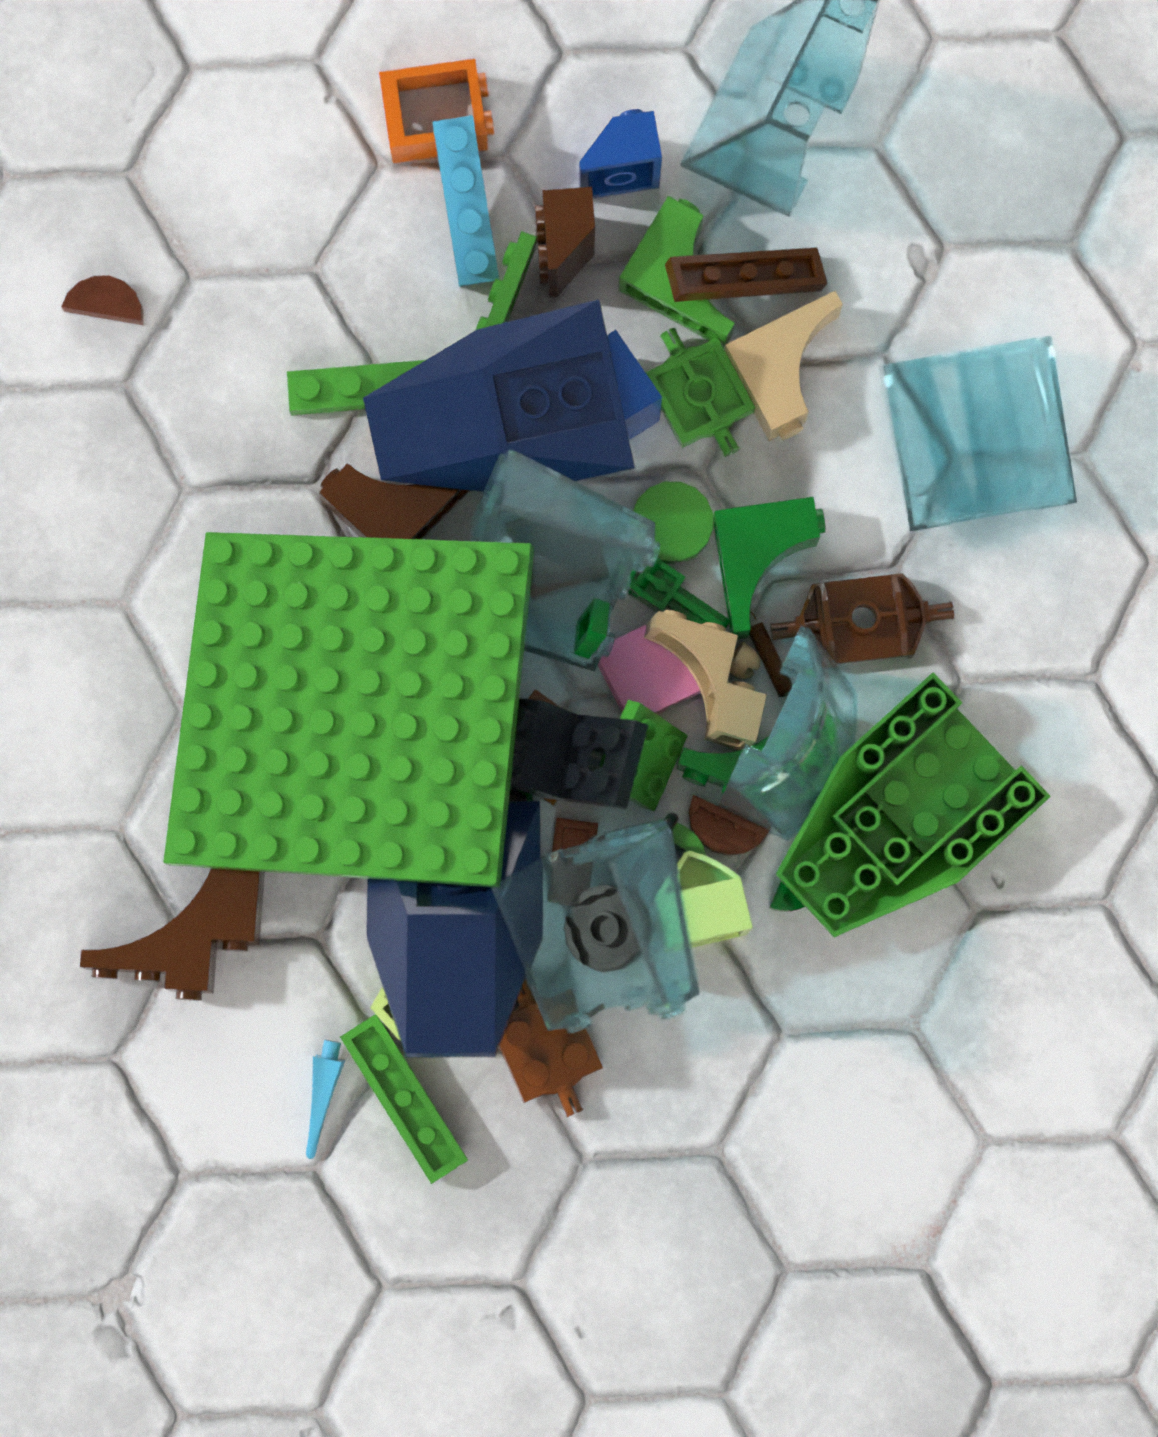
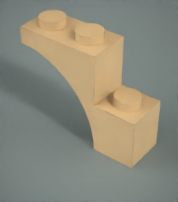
[644,610,767,750]

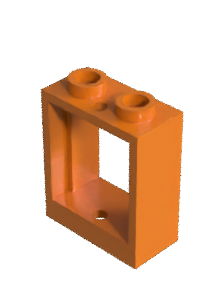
[379,58,494,163]

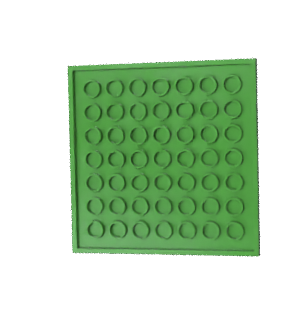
[163,532,535,887]

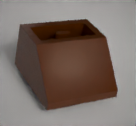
[535,187,595,297]

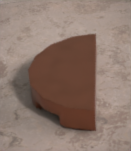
[61,275,143,325]
[689,795,770,856]

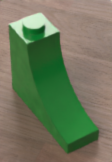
[713,497,826,640]

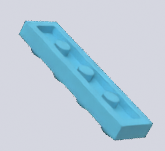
[432,115,500,287]

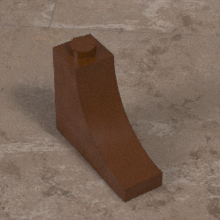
[319,463,470,539]

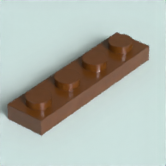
[665,247,828,302]

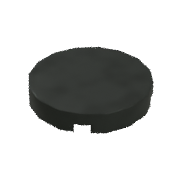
[563,885,650,973]

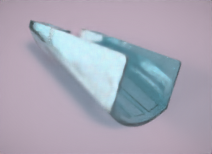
[878,335,1077,532]
[718,625,857,841]

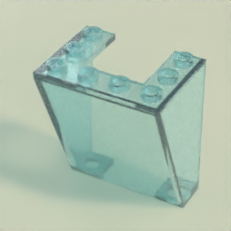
[681,0,880,217]

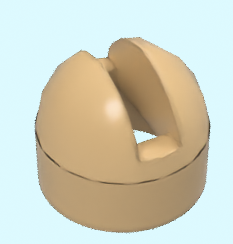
[729,642,760,679]

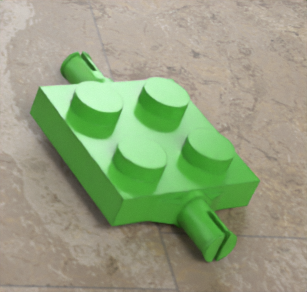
[646,328,756,457]

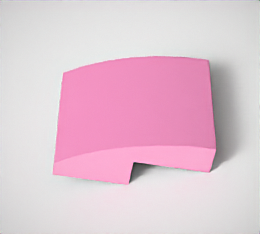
[592,624,701,715]

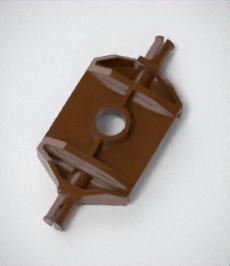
[770,573,954,669]

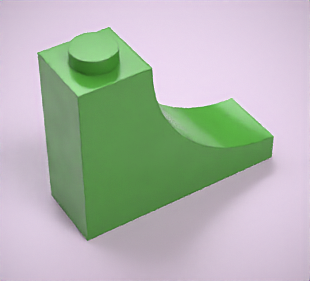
[619,196,735,349]

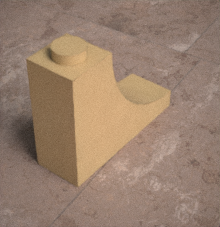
[725,291,843,441]

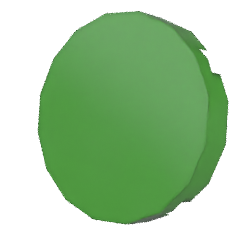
[632,482,713,564]

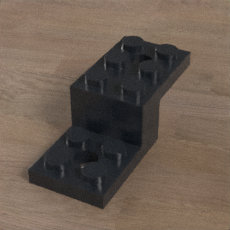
[510,698,648,810]

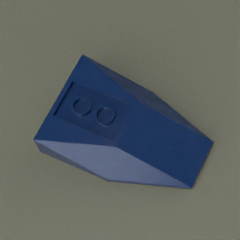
[363,299,636,495]
[366,801,541,1058]

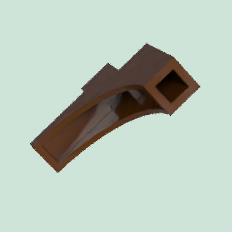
[80,868,265,1001]

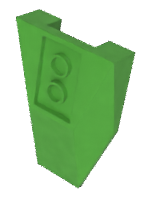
[775,672,1051,938]

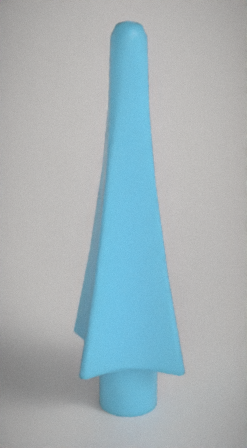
[306,1040,346,1159]

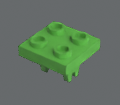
[599,700,688,812]

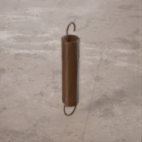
[749,611,795,707]

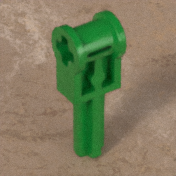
[612,545,729,628]

